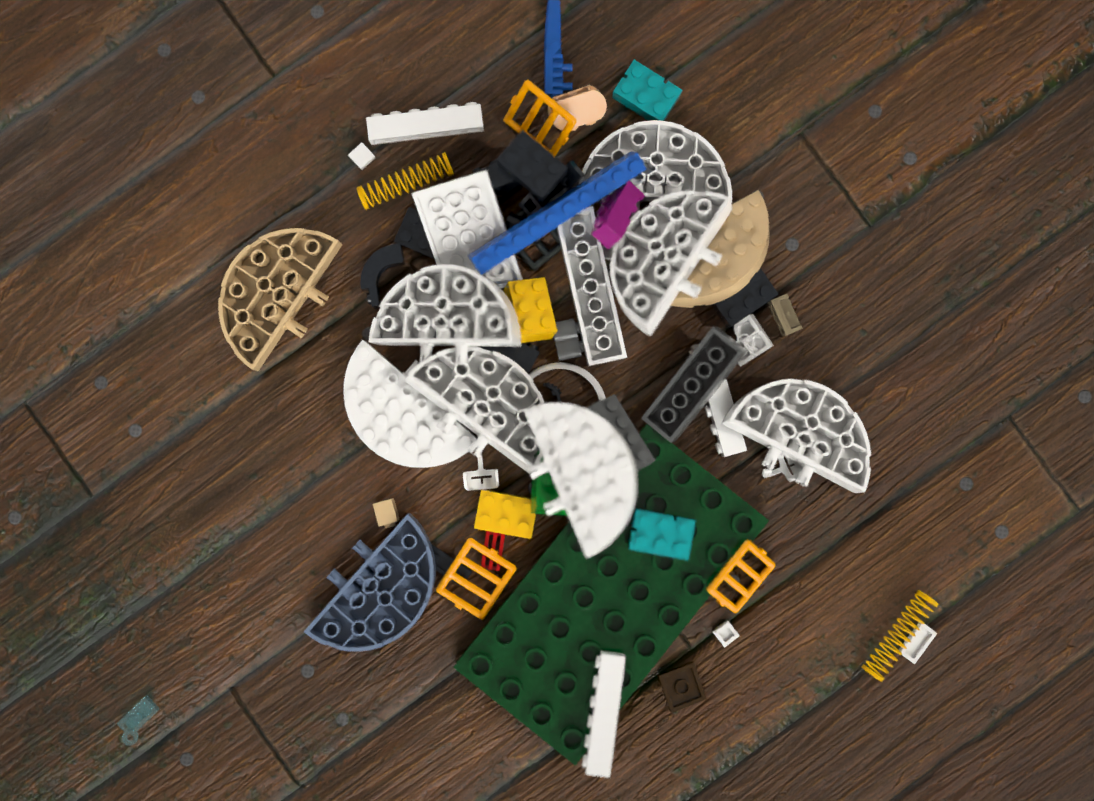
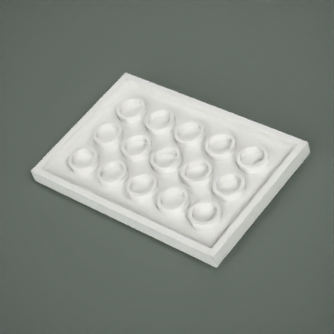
[412,170,523,289]

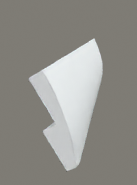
[734,314,774,367]

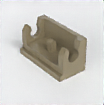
[767,294,803,337]

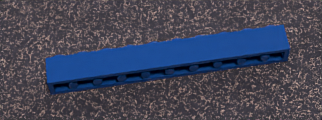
[467,151,647,275]

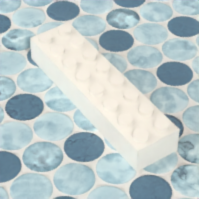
[557,206,627,367]

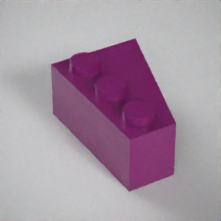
[591,181,645,249]

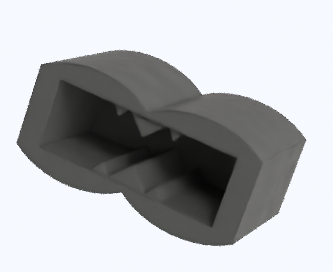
[554,318,584,361]

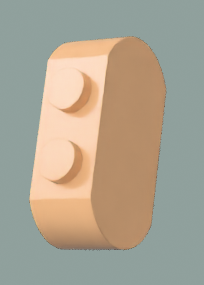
[548,85,607,131]

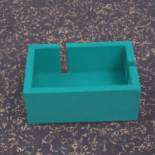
[612,59,682,121]
[628,508,695,560]

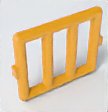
[504,80,577,156]
[436,538,517,620]
[707,540,775,613]

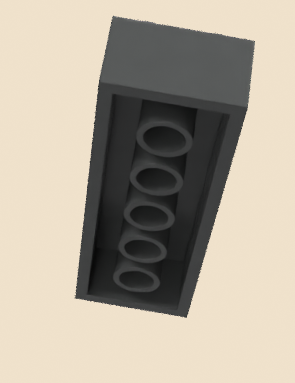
[641,327,748,443]

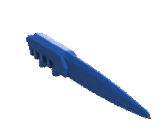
[544,0,573,98]

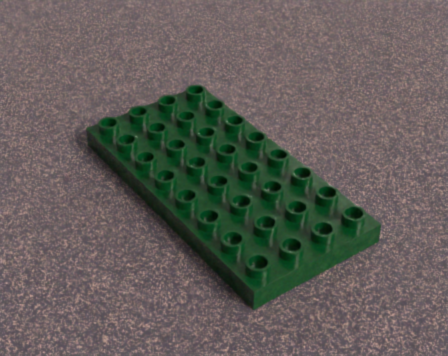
[453,424,769,766]

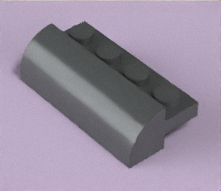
[587,394,655,471]

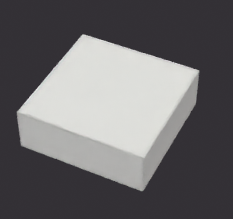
[348,143,376,170]
[712,620,740,647]

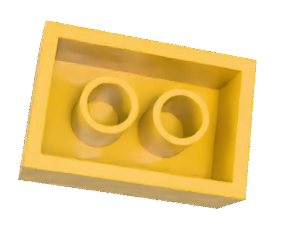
[503,277,557,343]
[474,489,536,539]

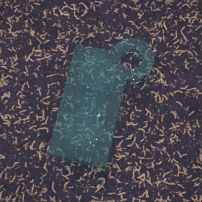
[117,695,160,746]

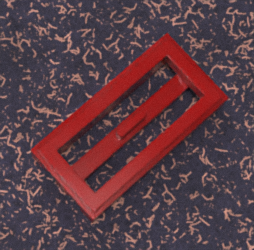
[481,531,505,571]

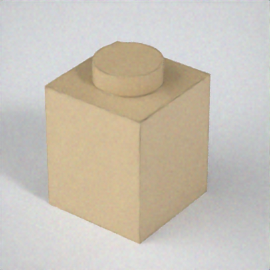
[373,498,400,528]

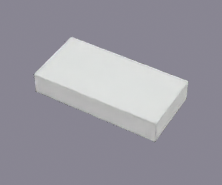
[899,622,937,664]

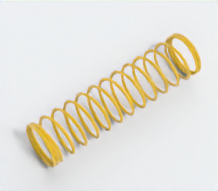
[356,152,454,210]
[861,590,938,682]

